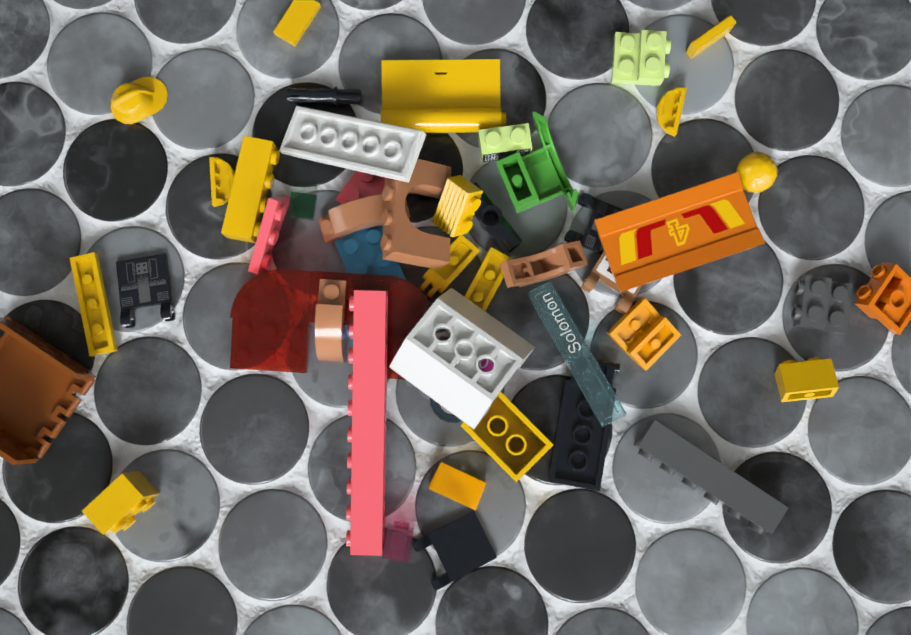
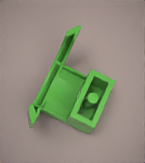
[496,112,578,214]

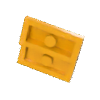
[607,297,681,371]

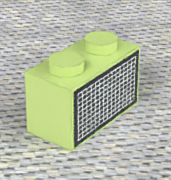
[478,123,532,162]

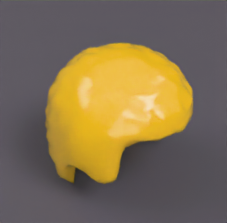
[736,152,778,193]

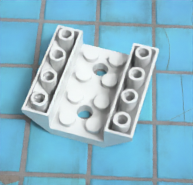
[389,288,535,429]

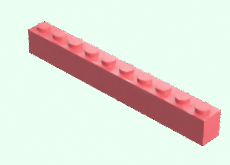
[346,290,388,556]

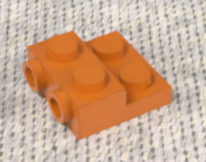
[854,263,911,335]

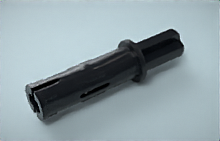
[287,86,362,107]

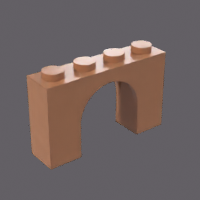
[380,159,451,270]

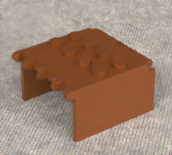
[0,316,96,465]

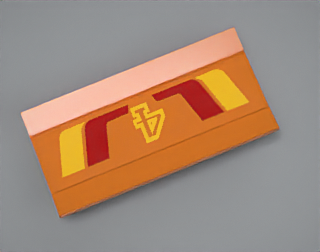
[594,172,765,293]

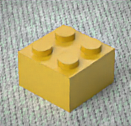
[82,471,159,535]

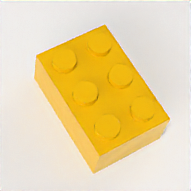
[460,392,553,482]

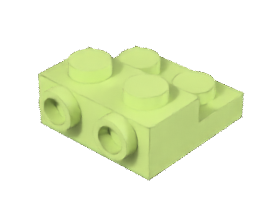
[611,30,671,86]

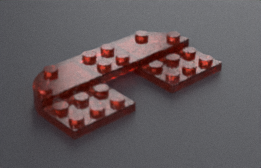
[230,269,437,380]

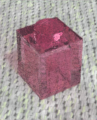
[382,520,415,562]

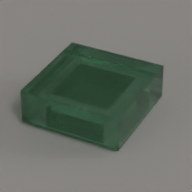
[288,192,317,221]

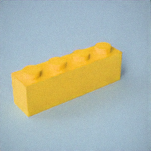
[221,136,280,244]

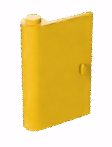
[381,59,506,133]

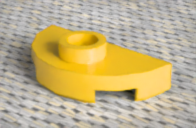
[656,87,687,137]
[209,157,235,207]

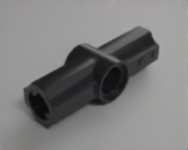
[473,182,523,255]

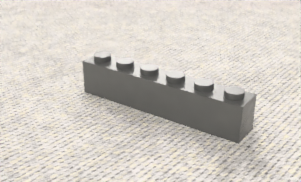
[634,420,788,534]

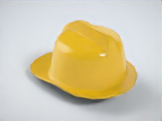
[110,77,168,124]

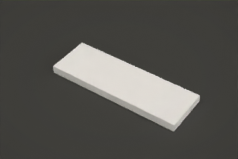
[279,106,426,183]

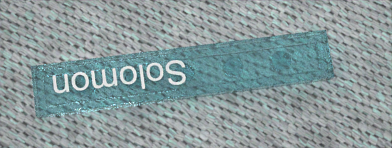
[527,281,627,427]

